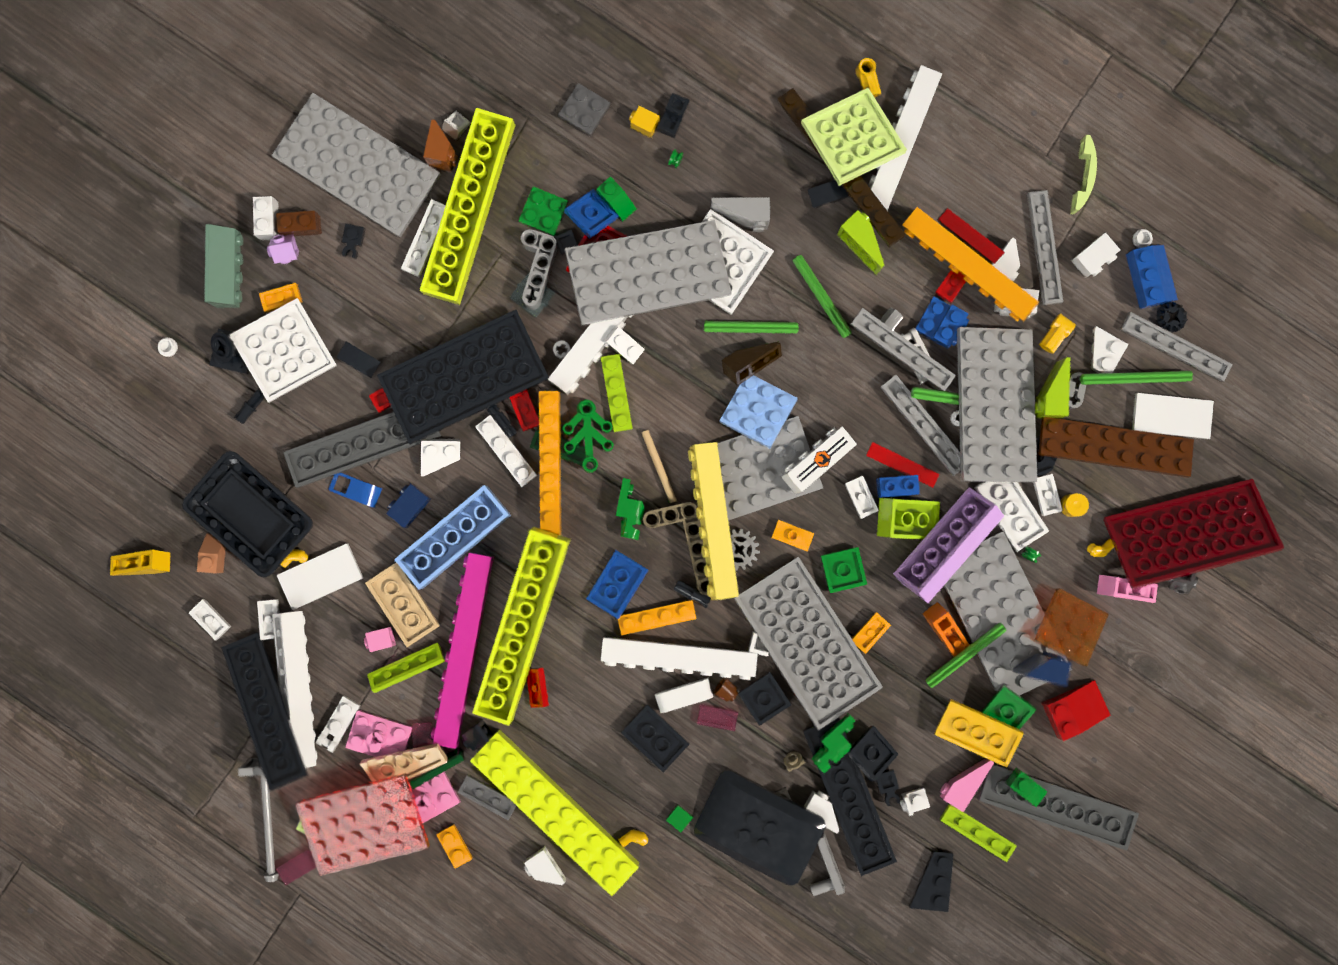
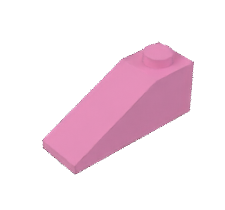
[1097,575,1158,603]
[940,758,994,812]

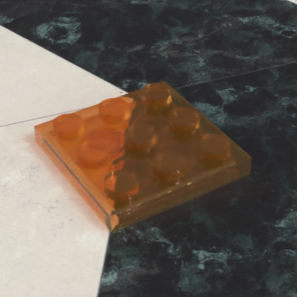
[1034,588,1109,666]

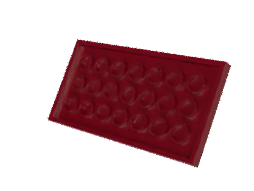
[1103,479,1284,590]

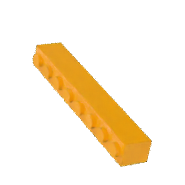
[902,207,1039,322]
[539,391,561,536]

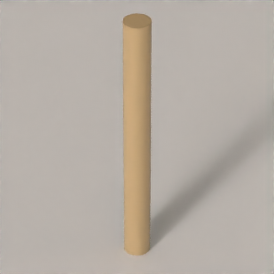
[642,430,677,503]

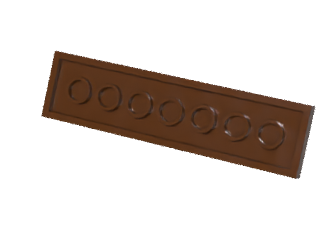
[1038,417,1194,478]

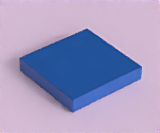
[564,189,618,239]

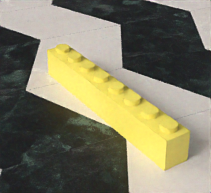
[688,442,739,600]

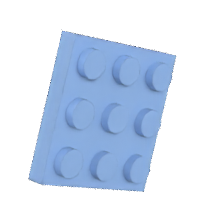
[720,375,798,449]

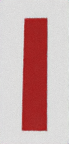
[938,209,1005,264]
[866,442,940,488]

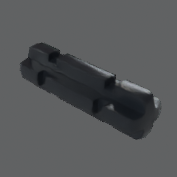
[487,404,517,438]

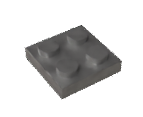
[558,83,611,136]

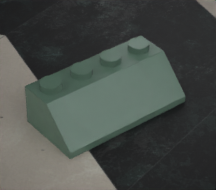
[205,224,243,308]

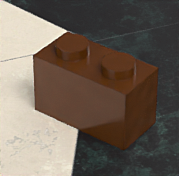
[276,211,322,237]

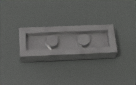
[457,774,517,820]

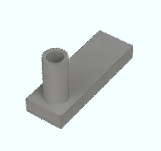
[810,832,845,896]

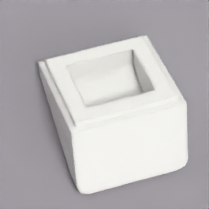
[442,111,471,140]

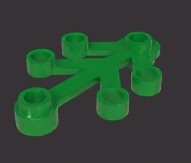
[562,399,614,473]

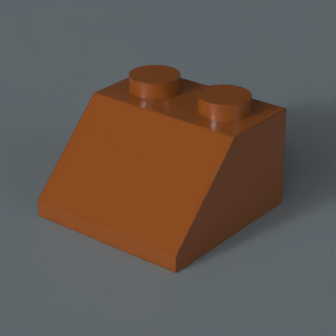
[423,120,458,172]

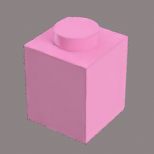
[364,627,396,652]

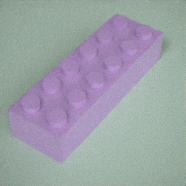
[893,487,1004,603]

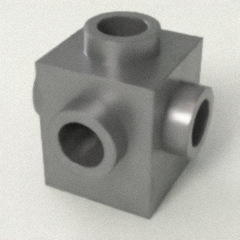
[1167,573,1198,594]

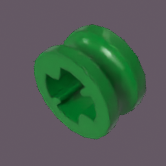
[668,149,683,169]
[1021,546,1041,563]

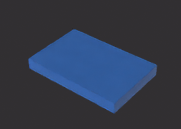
[586,550,649,619]

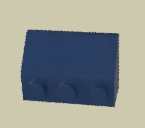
[1013,651,1071,686]

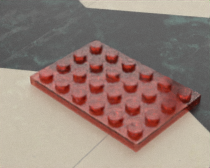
[295,773,430,876]

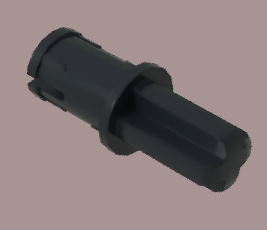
[234,389,265,424]
[674,580,711,608]

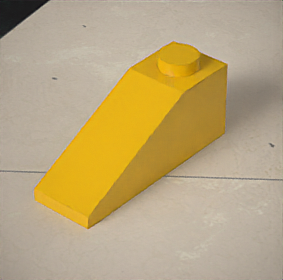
[110,550,170,576]

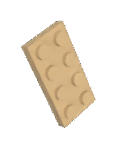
[365,563,440,647]

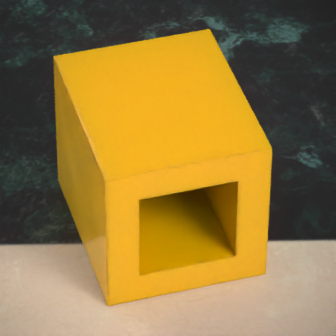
[629,106,660,138]

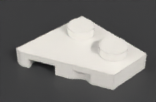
[1091,326,1128,374]
[421,439,460,476]

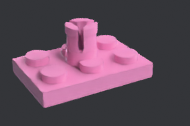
[345,710,413,757]
[391,772,461,831]

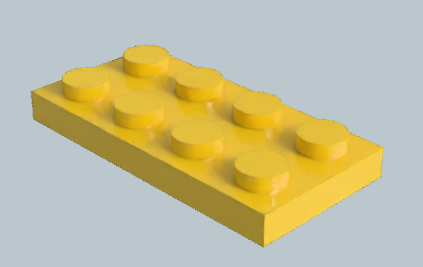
[934,699,1024,767]

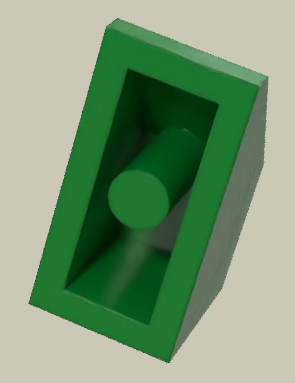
[597,176,637,222]
[1005,768,1048,807]

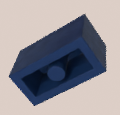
[386,484,431,528]

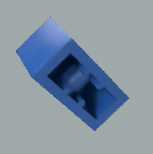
[876,475,920,498]

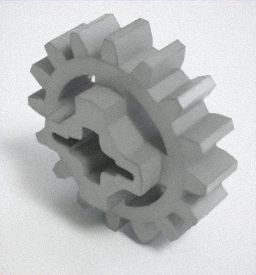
[730,529,760,570]

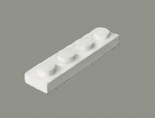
[401,199,446,277]
[475,415,537,487]

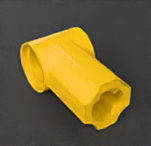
[856,58,881,98]
[1039,313,1076,354]

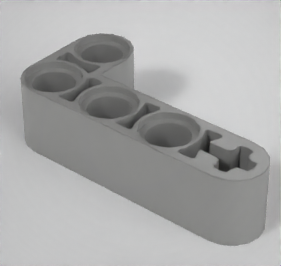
[521,229,558,310]

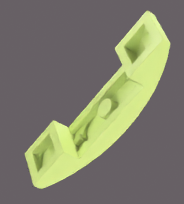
[1070,135,1097,214]

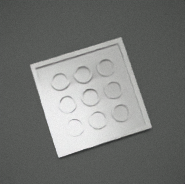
[702,209,774,315]
[230,298,337,403]

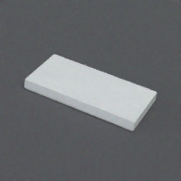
[1132,393,1214,439]
[974,482,1049,552]
[277,543,363,610]

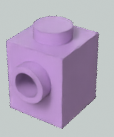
[267,234,299,264]

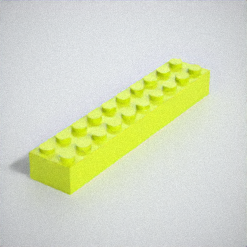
[420,108,515,305]
[473,527,571,726]
[471,730,639,896]

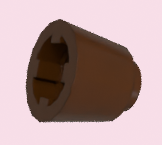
[713,677,738,702]

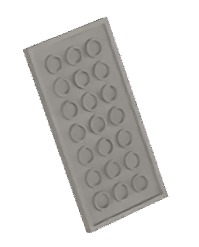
[272,93,441,237]
[565,220,732,325]
[957,327,1037,482]
[944,531,1072,696]
[734,557,883,730]

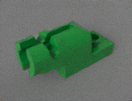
[616,478,645,540]
[811,713,855,773]

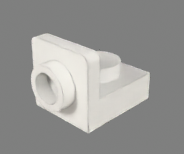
[900,787,930,816]

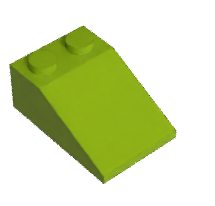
[837,211,884,275]
[1035,357,1070,419]
[877,498,940,539]

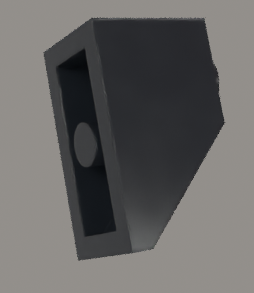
[462,720,494,751]

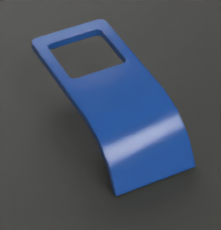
[329,473,382,508]

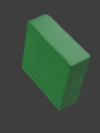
[666,804,693,833]

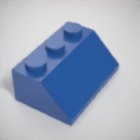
[1126,245,1178,309]

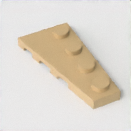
[360,743,448,794]

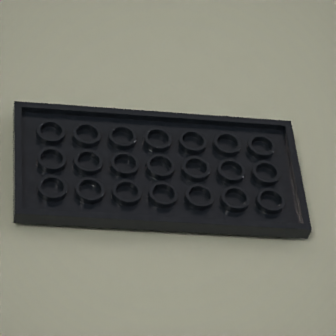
[377,310,549,445]

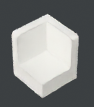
[748,631,769,656]

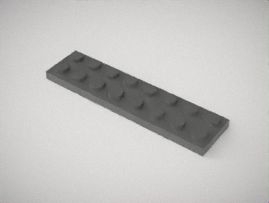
[283,412,441,488]
[978,764,1139,850]

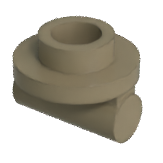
[784,752,806,772]

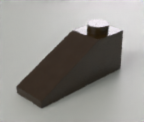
[722,341,782,386]

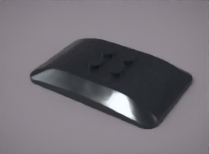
[182,451,313,577]
[694,770,826,886]

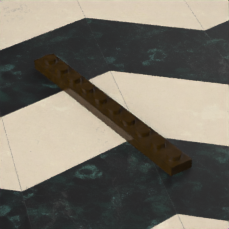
[778,88,905,247]

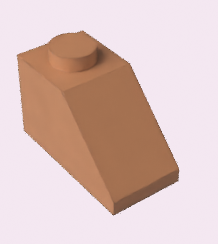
[197,533,226,573]

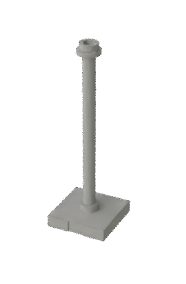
[238,758,279,882]

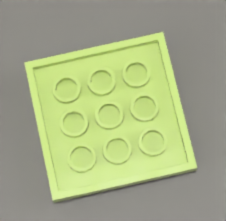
[801,88,907,186]

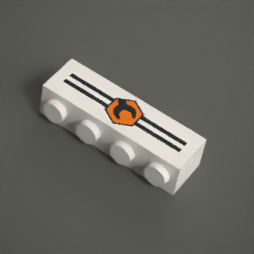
[781,426,857,494]

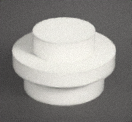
[1133,229,1152,248]
[158,338,178,357]

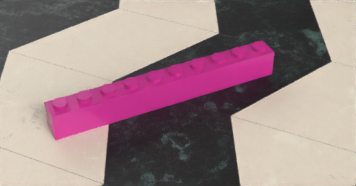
[431,553,494,749]

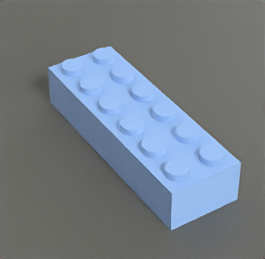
[394,485,511,589]

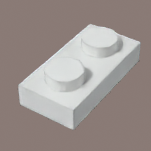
[604,325,645,364]
[1033,474,1062,516]
[845,476,879,519]
[189,599,231,640]
[257,599,279,640]

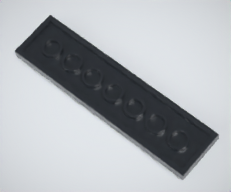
[221,632,309,791]
[802,717,897,876]

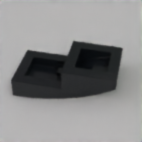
[657,93,690,138]
[808,180,850,208]
[336,341,381,378]

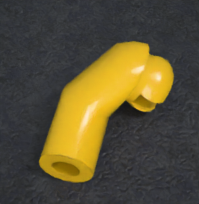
[1087,539,1114,557]
[281,549,308,568]
[618,830,648,847]

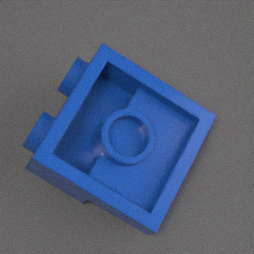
[915,297,969,349]

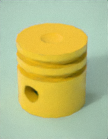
[1060,493,1089,517]

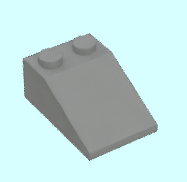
[710,198,770,232]

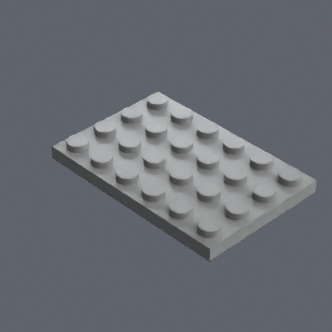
[717,416,823,520]

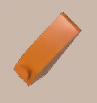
[922,602,969,657]

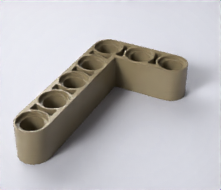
[643,502,708,595]

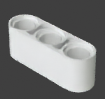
[655,678,714,713]

